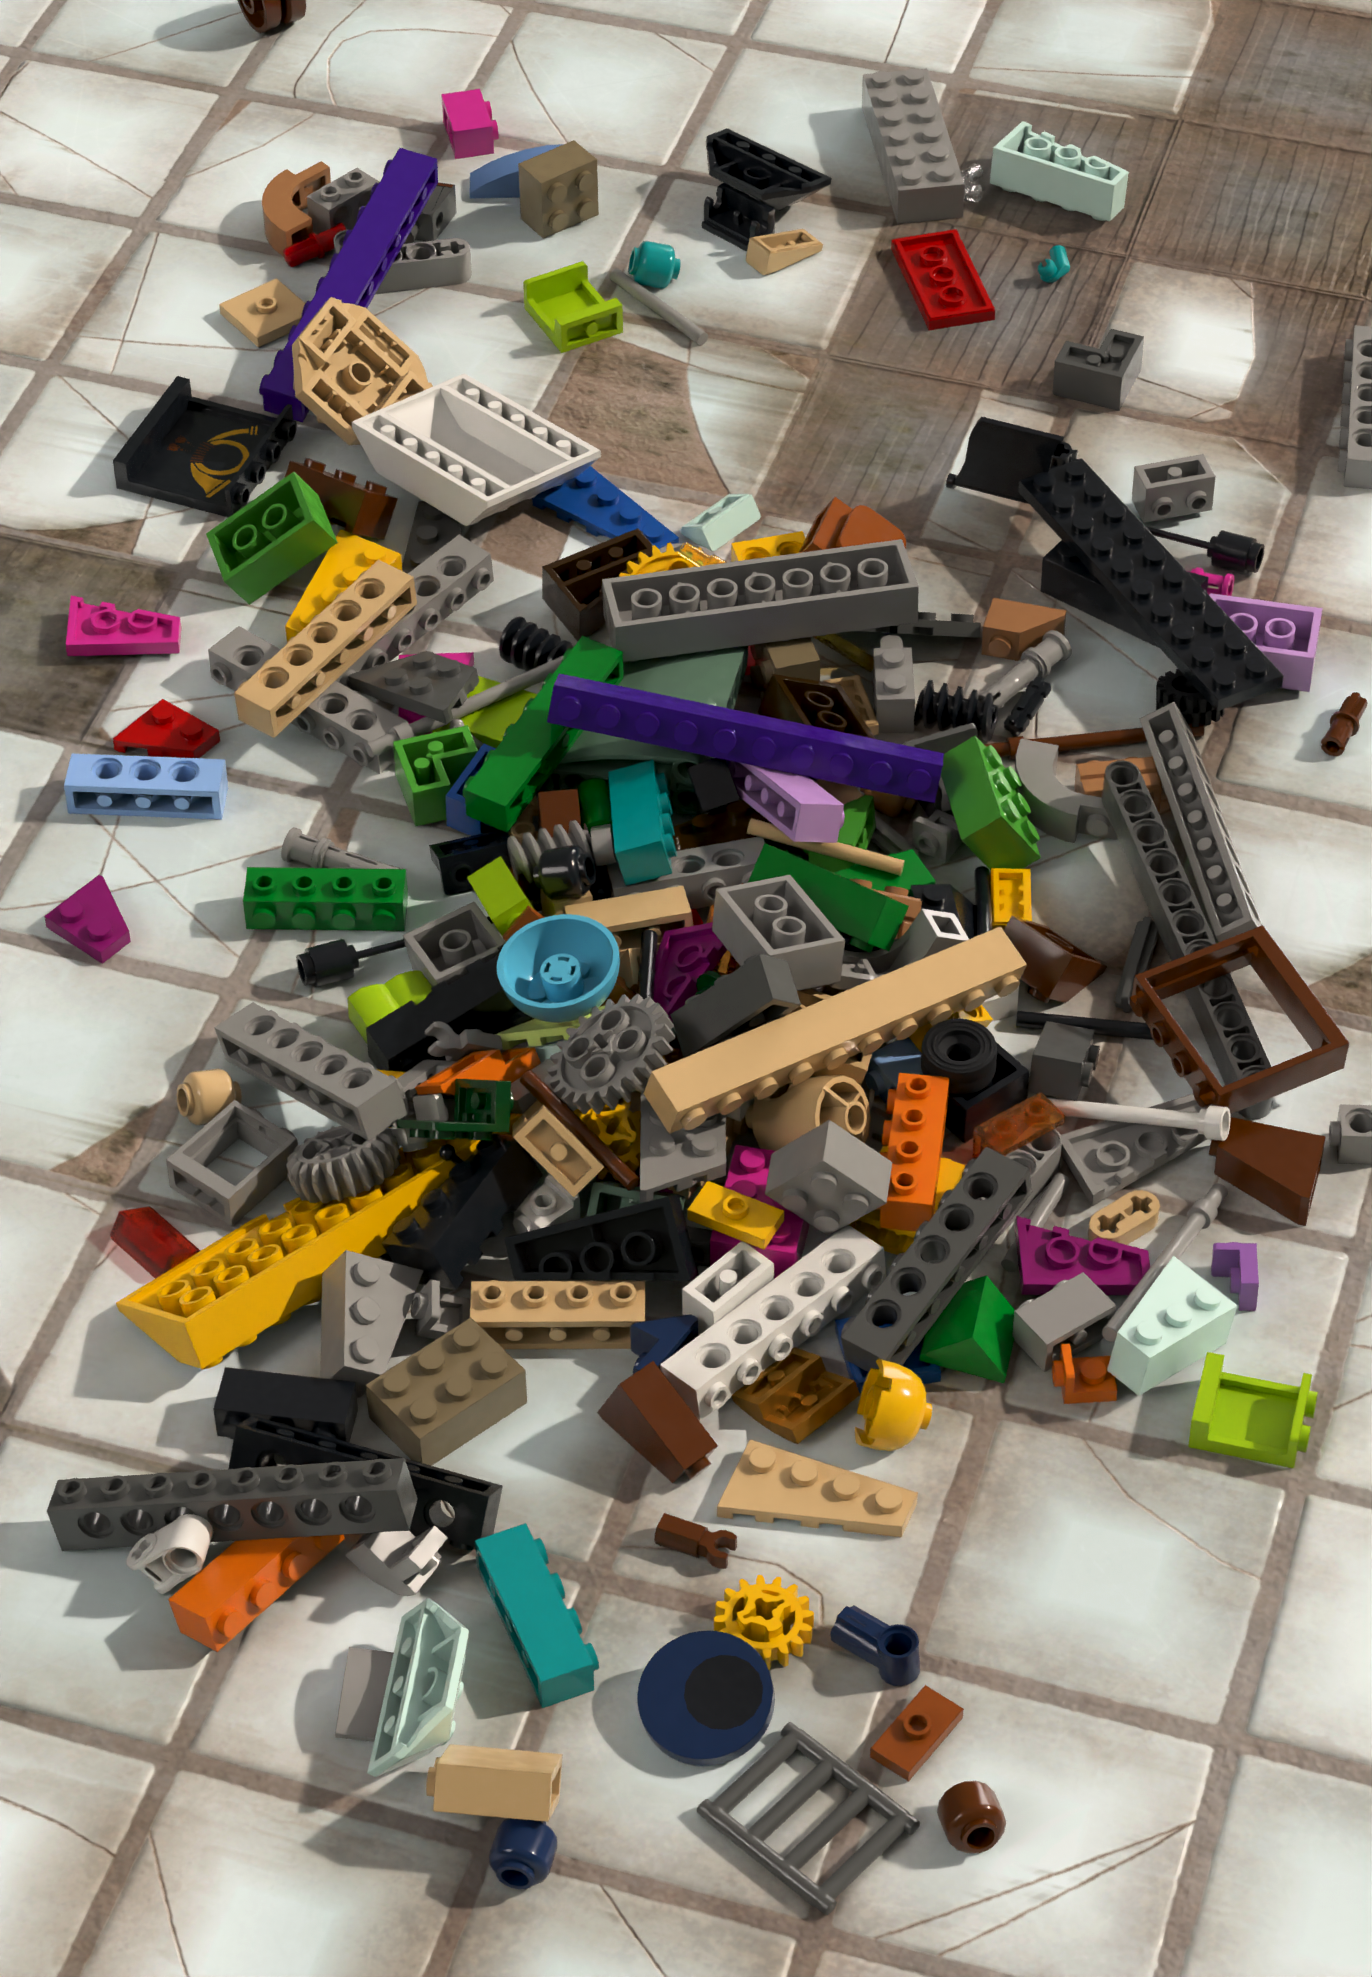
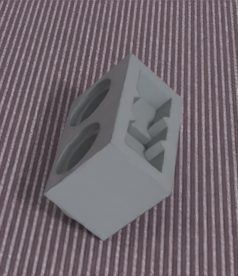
[307,168,379,234]

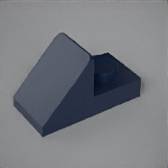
[630,1314,698,1374]

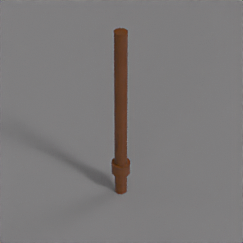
[984,723,1204,761]

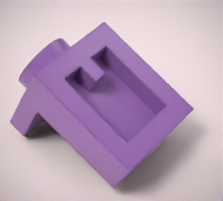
[1211,1242,1259,1311]

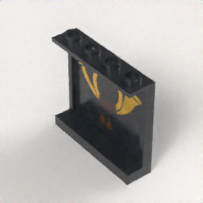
[113,376,297,518]

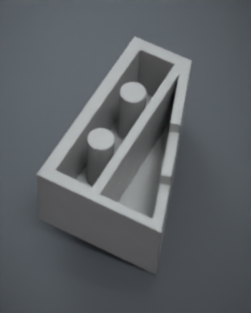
[320,1250,423,1398]

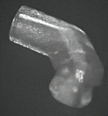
[961,163,983,203]

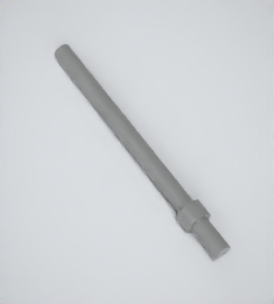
[365,656,563,757]
[1102,1183,1228,1342]

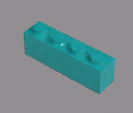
[608,760,677,886]
[475,1523,599,1708]

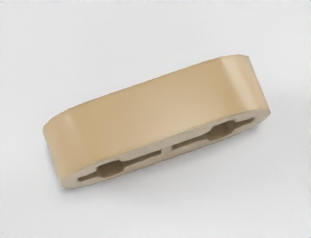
[1088,1190,1160,1245]

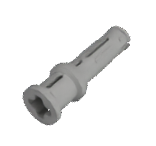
[978,630,1072,709]
[281,827,400,869]

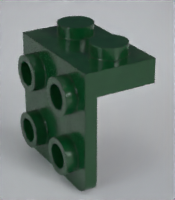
[397,1079,514,1140]

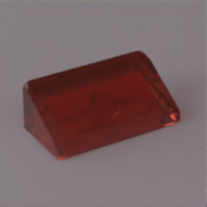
[110,1206,200,1278]

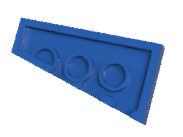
[532,466,679,549]

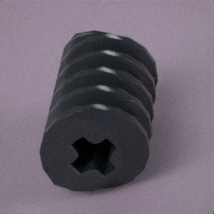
[499,616,573,672]
[914,680,998,742]

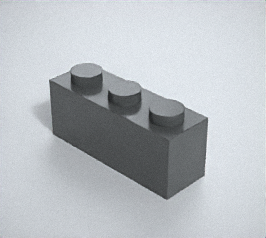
[670,954,801,1058]

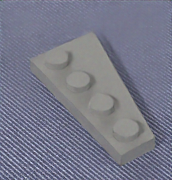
[1061,1094,1207,1206]

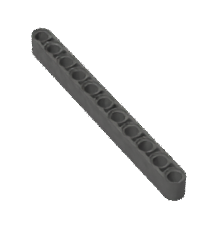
[1101,760,1274,1120]

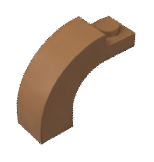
[262,161,331,257]

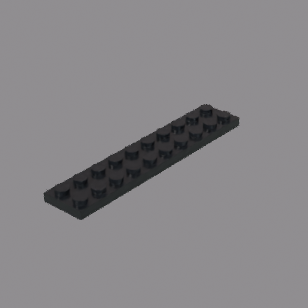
[1018,458,1284,711]

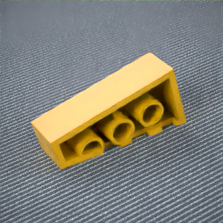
[285,529,402,642]

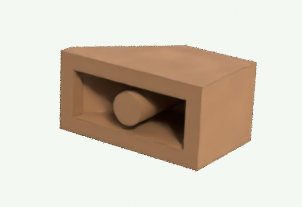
[982,598,1066,661]

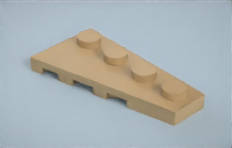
[717,1439,918,1537]

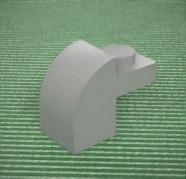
[345,1525,448,1596]

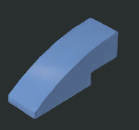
[470,144,564,199]

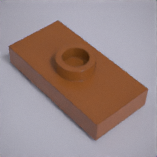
[870,1685,964,1782]

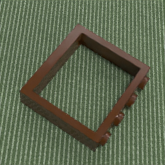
[1129,925,1349,1114]

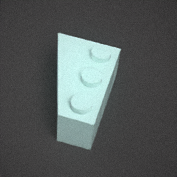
[1107,1256,1237,1396]

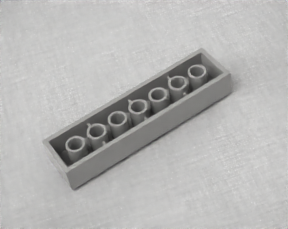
[602,539,919,662]

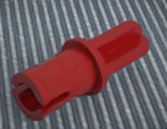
[283,223,347,267]

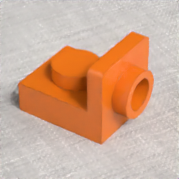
[1052,1343,1118,1404]

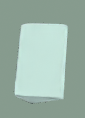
[680,494,761,551]

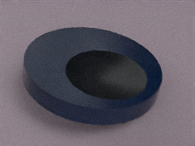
[637,1631,775,1766]

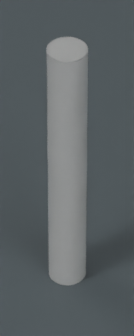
[1001,1173,1070,1272]

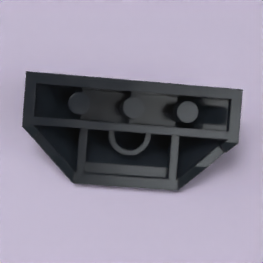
[706,128,832,211]

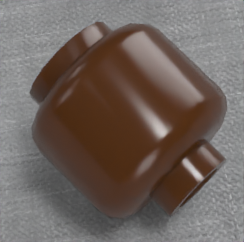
[937,1781,1006,1853]

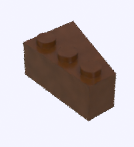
[285,458,398,540]

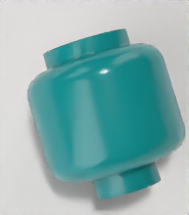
[628,241,681,289]

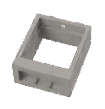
[166,1100,298,1226]

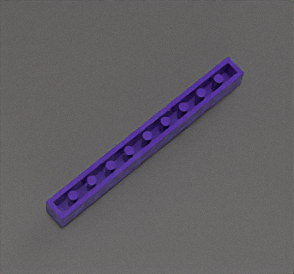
[259,148,438,422]
[547,673,944,803]

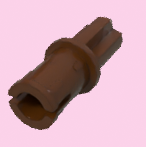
[1321,692,1368,756]

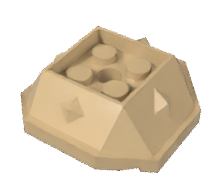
[292,297,433,445]

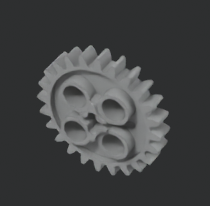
[547,994,675,1114]

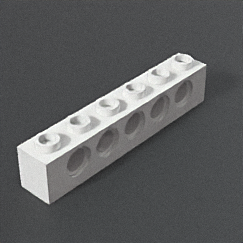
[660,1225,887,1421]

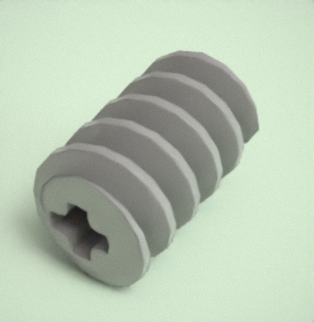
[507,820,595,884]

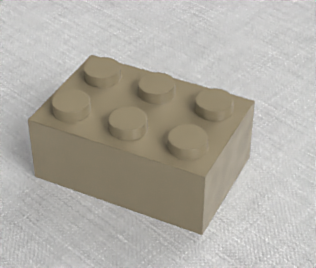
[366,1317,527,1466]

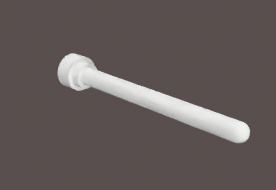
[1033,1097,1231,1141]

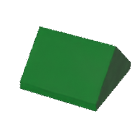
[919,1275,1015,1383]

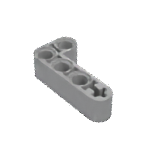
[334,230,472,294]

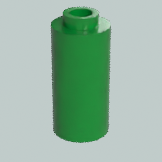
[577,778,613,837]

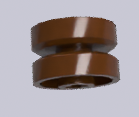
[237,0,306,33]

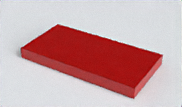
[891,229,995,331]

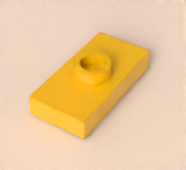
[990,868,1032,930]
[687,1180,784,1250]

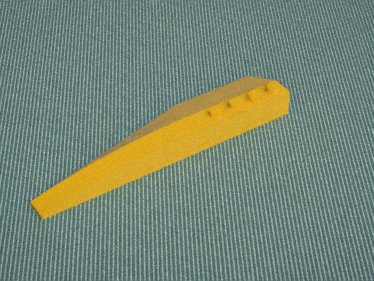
[116,1113,522,1369]

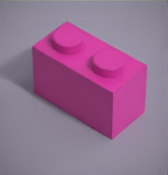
[441,89,499,159]

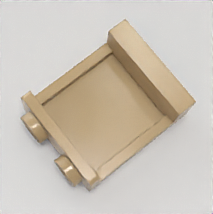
[512,1100,604,1197]

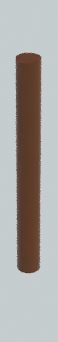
[520,1070,640,1191]

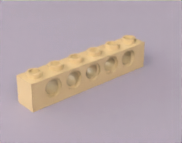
[234,559,417,738]

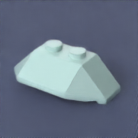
[367,1598,469,1777]

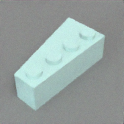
[990,121,1129,221]

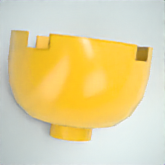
[855,1359,932,1451]

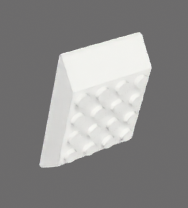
[352,374,601,526]

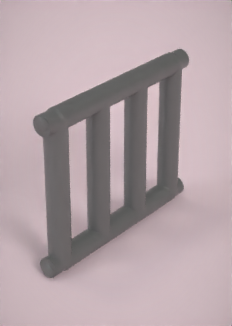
[697,1722,920,1915]

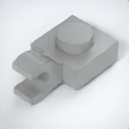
[425,1021,503,1061]

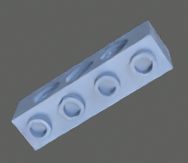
[64,753,228,820]

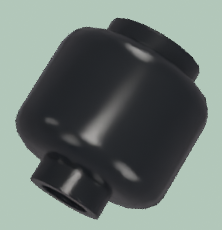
[533,845,596,900]

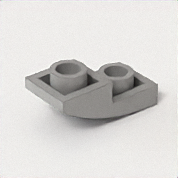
[335,1647,394,1742]

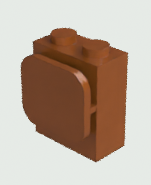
[799,497,906,553]

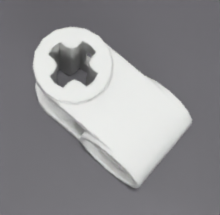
[126,1514,214,1594]

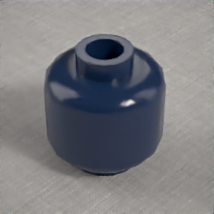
[489,1818,558,1889]

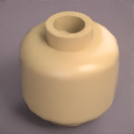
[176,1069,242,1125]

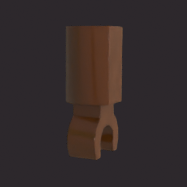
[654,1513,737,1569]

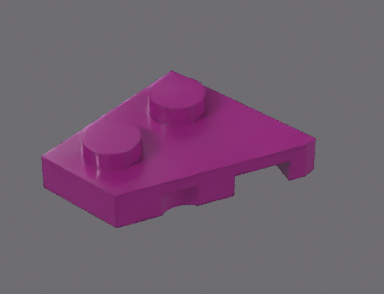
[44,875,131,964]

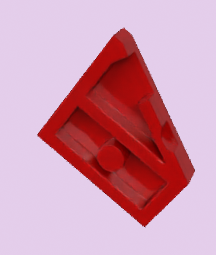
[113,699,220,758]

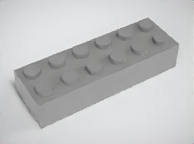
[862,68,965,224]

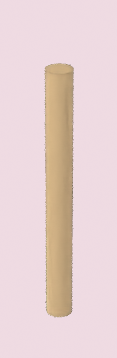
[747,818,905,876]

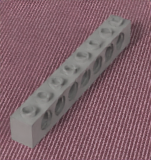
[1139,702,1262,942]

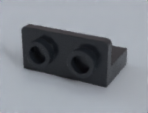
[429,830,512,895]

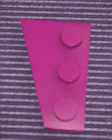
[66,595,182,656]

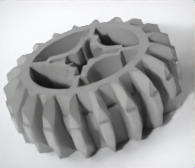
[286,1126,401,1204]

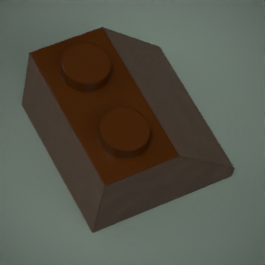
[1003,916,1107,1004]

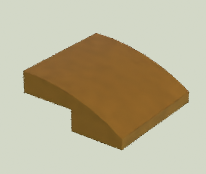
[732,1347,860,1444]

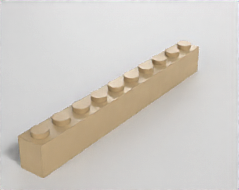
[643,926,1027,1134]

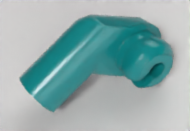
[1037,245,1070,283]

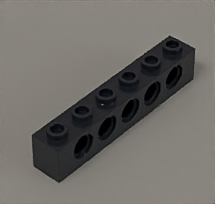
[228,1416,503,1550]

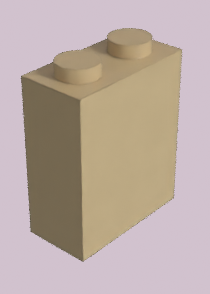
[426,1744,563,1822]

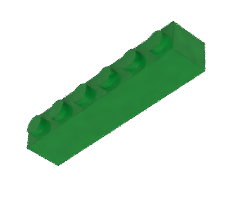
[463,636,624,832]

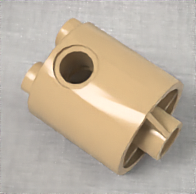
[745,1075,871,1151]

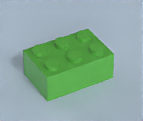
[206,472,338,605]
[941,735,1041,870]

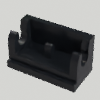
[702,182,775,251]

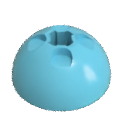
[497,914,620,1023]

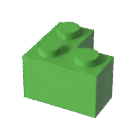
[393,725,478,826]

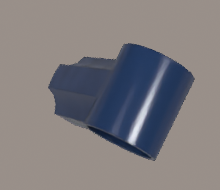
[830,1605,920,1686]

